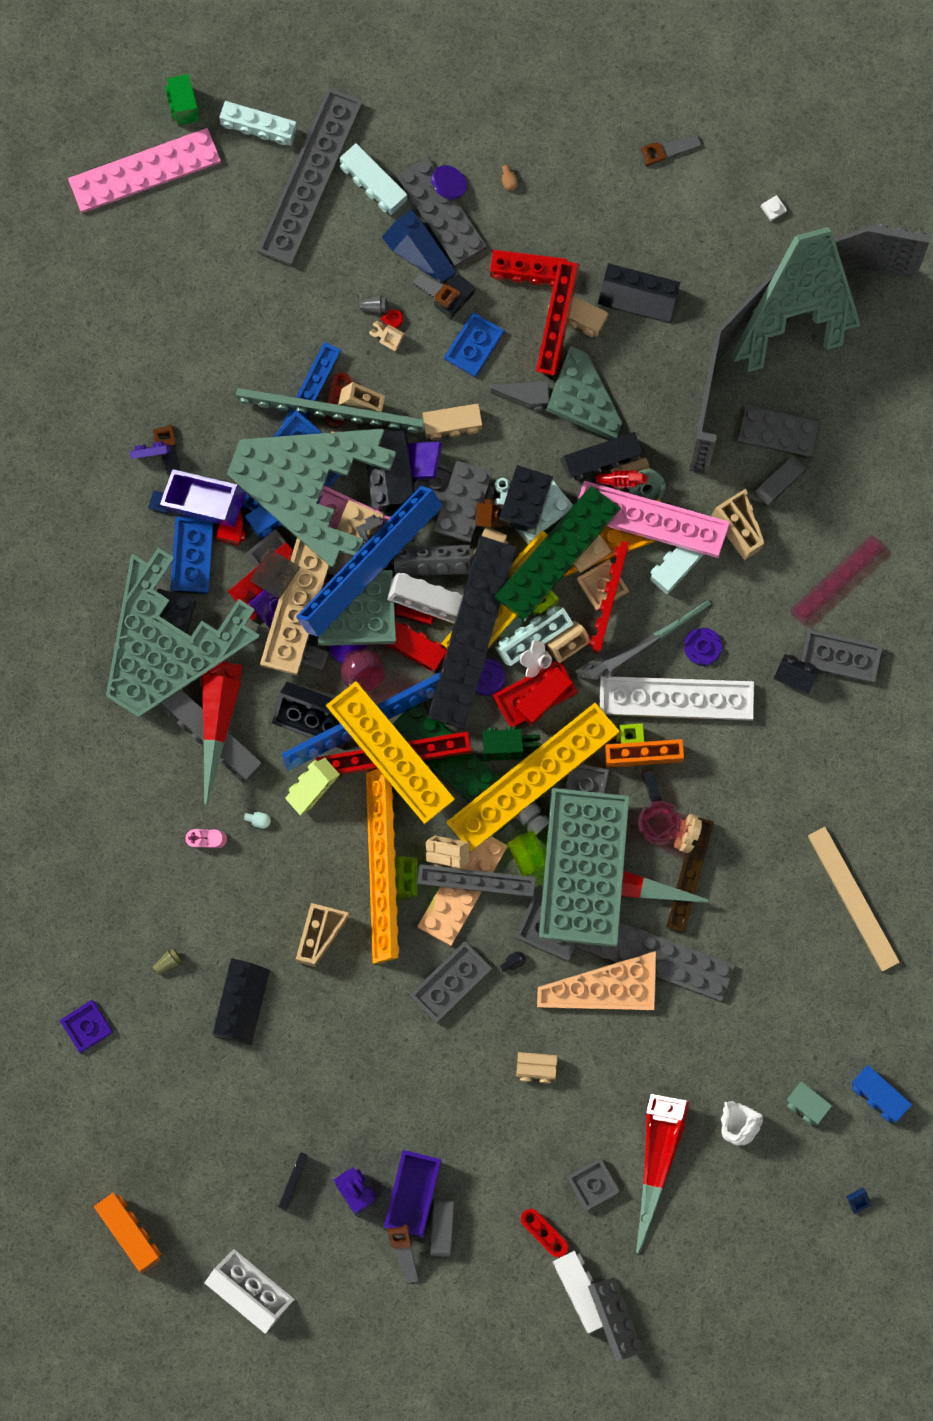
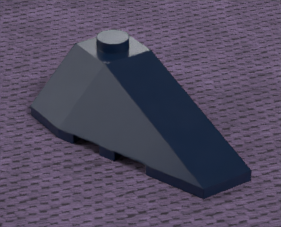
[382,210,457,284]

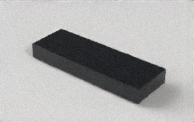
[278,1152,308,1211]

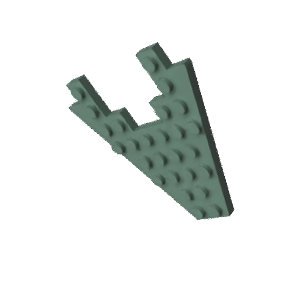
[731,227,860,372]
[227,429,396,569]
[106,548,260,718]

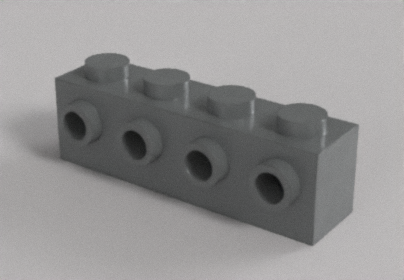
[394,545,471,576]

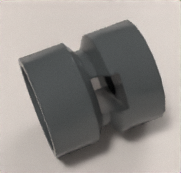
[516,802,549,838]

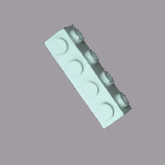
[219,101,297,146]
[495,606,574,666]

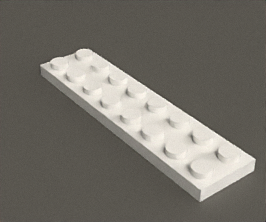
[600,676,754,721]

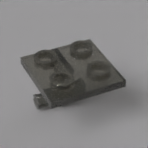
[249,549,300,599]

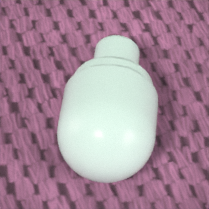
[243,812,271,829]

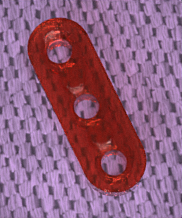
[325,372,351,428]

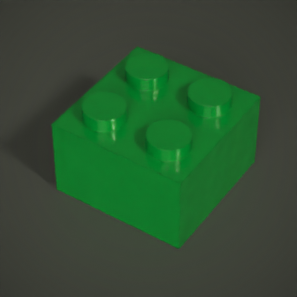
[165,74,199,126]

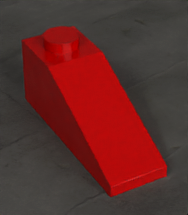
[217,511,247,546]

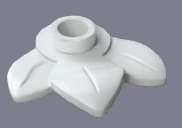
[520,640,552,678]

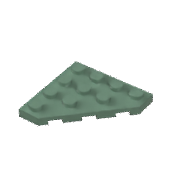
[546,346,622,440]
[318,570,396,646]

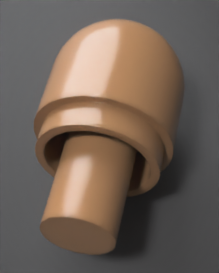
[501,165,518,191]

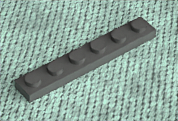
[417,864,536,898]

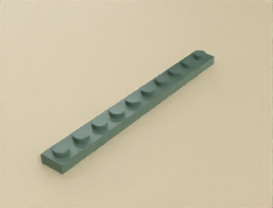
[236,388,424,433]

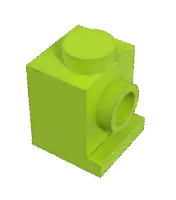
[533,590,559,617]
[616,723,644,744]

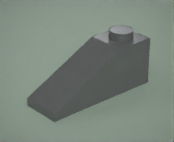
[491,381,549,411]

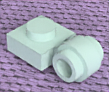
[495,478,510,505]

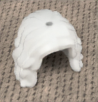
[721,1101,763,1145]

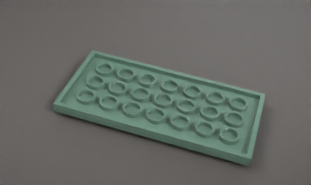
[539,788,629,947]

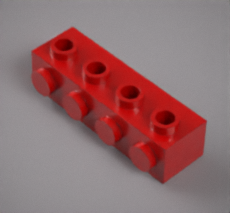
[490,250,567,287]

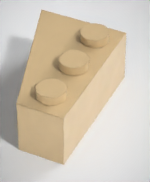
[711,489,764,560]
[296,903,349,967]

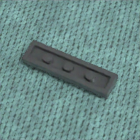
[251,625,330,672]

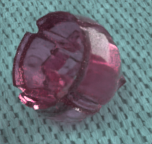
[341,648,386,692]
[638,801,682,845]

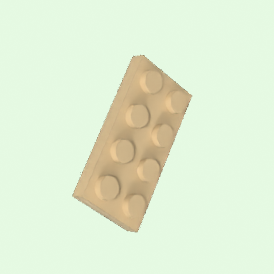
[327,500,384,576]

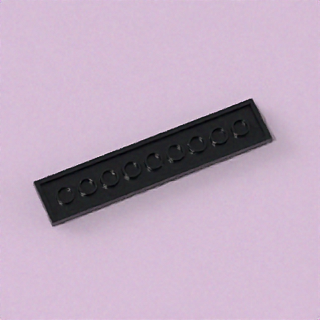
[427,536,517,729]

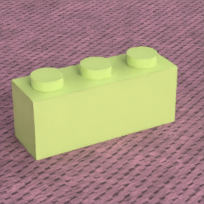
[285,758,340,815]

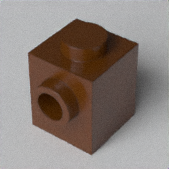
[475,499,503,527]

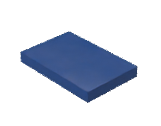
[444,312,505,378]

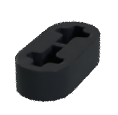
[641,769,662,806]

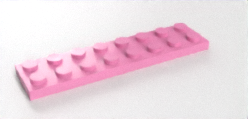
[68,128,221,213]
[577,481,730,558]

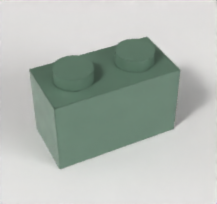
[785,1081,832,1126]

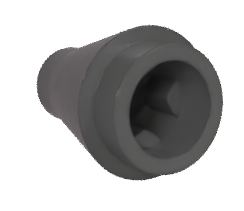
[359,295,388,314]

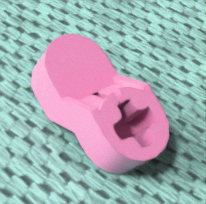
[186,829,227,848]

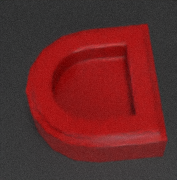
[381,309,403,329]

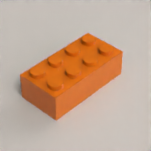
[94,1193,162,1274]

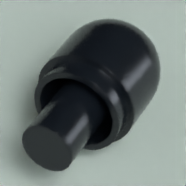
[499,951,526,972]

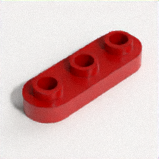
[520,1209,568,1258]

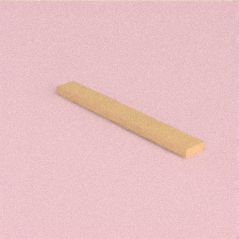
[808,827,900,972]

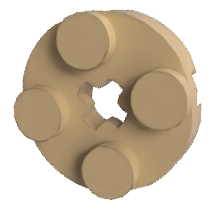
[674,814,702,853]

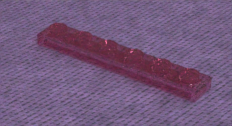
[790,535,885,625]

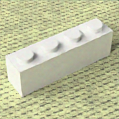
[387,573,462,623]
[553,1251,603,1334]

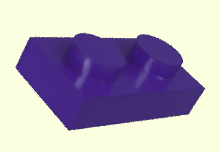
[130,441,171,459]

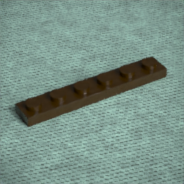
[666,818,714,933]

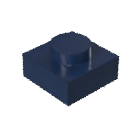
[148,490,167,514]
[846,1188,871,1214]

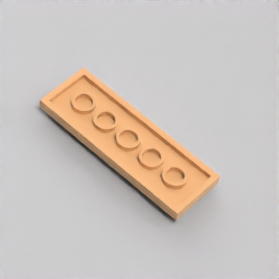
[417,836,508,946]

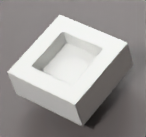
[761,195,787,221]

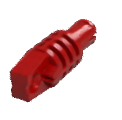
[596,470,648,488]

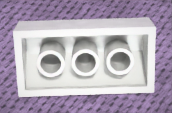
[205,1249,294,1334]

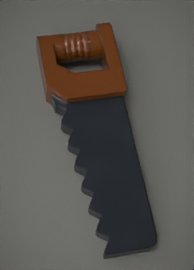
[153,424,180,479]

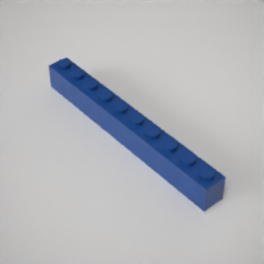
[296,486,443,637]

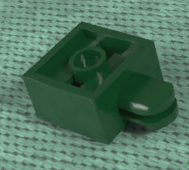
[482,726,541,761]

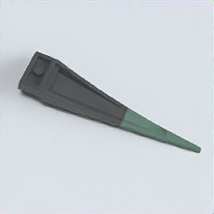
[575,600,712,680]

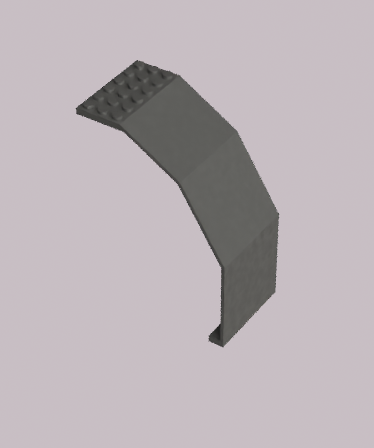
[689,224,931,474]

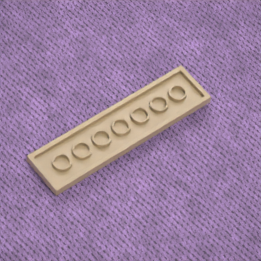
[260,538,329,676]

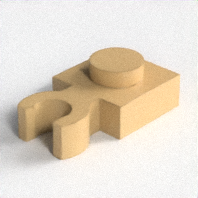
[369,321,405,351]

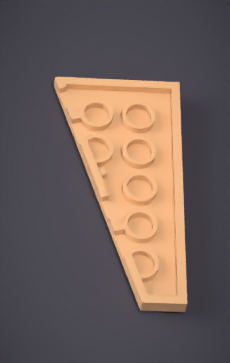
[537,951,656,1010]

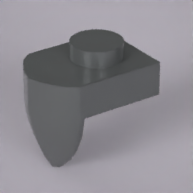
[356,515,384,543]

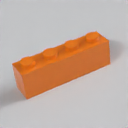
[605,739,684,768]

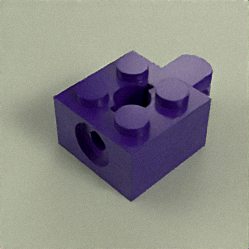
[333,1167,376,1216]

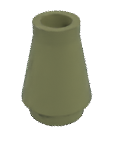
[152,948,182,975]

